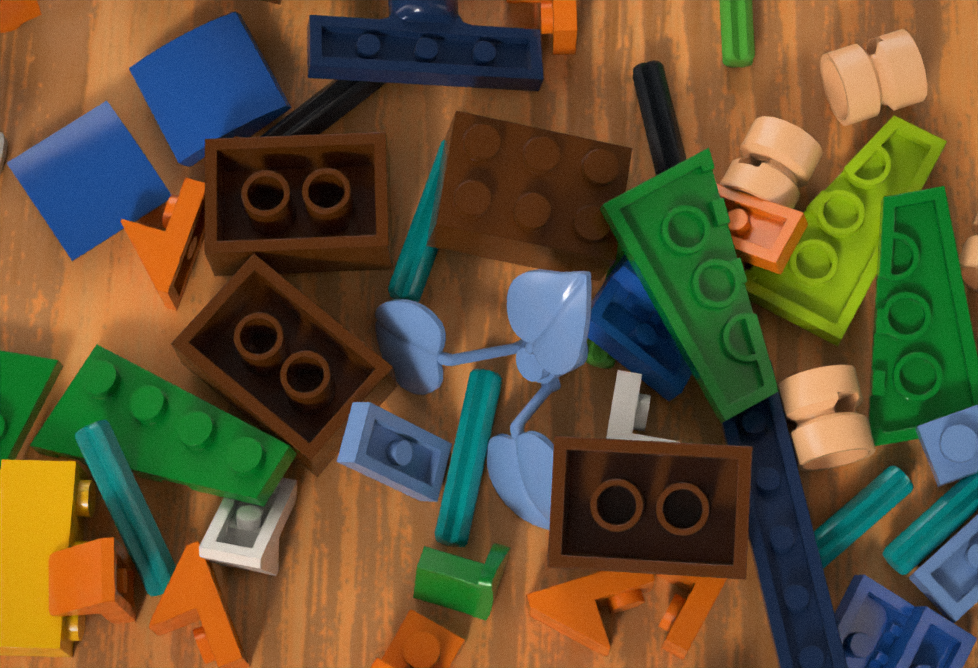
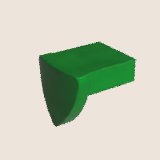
[413,543,511,621]

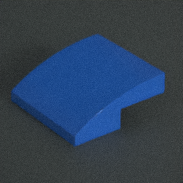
[129,11,292,167]
[7,101,171,262]
[588,254,692,401]
[834,574,977,668]

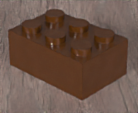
[426,111,632,281]
[205,132,393,276]
[171,253,397,477]
[547,436,752,580]

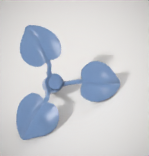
[375,269,592,530]

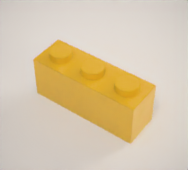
[0,459,96,657]

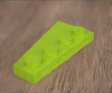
[745,115,947,346]

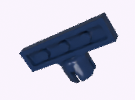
[307,0,544,91]

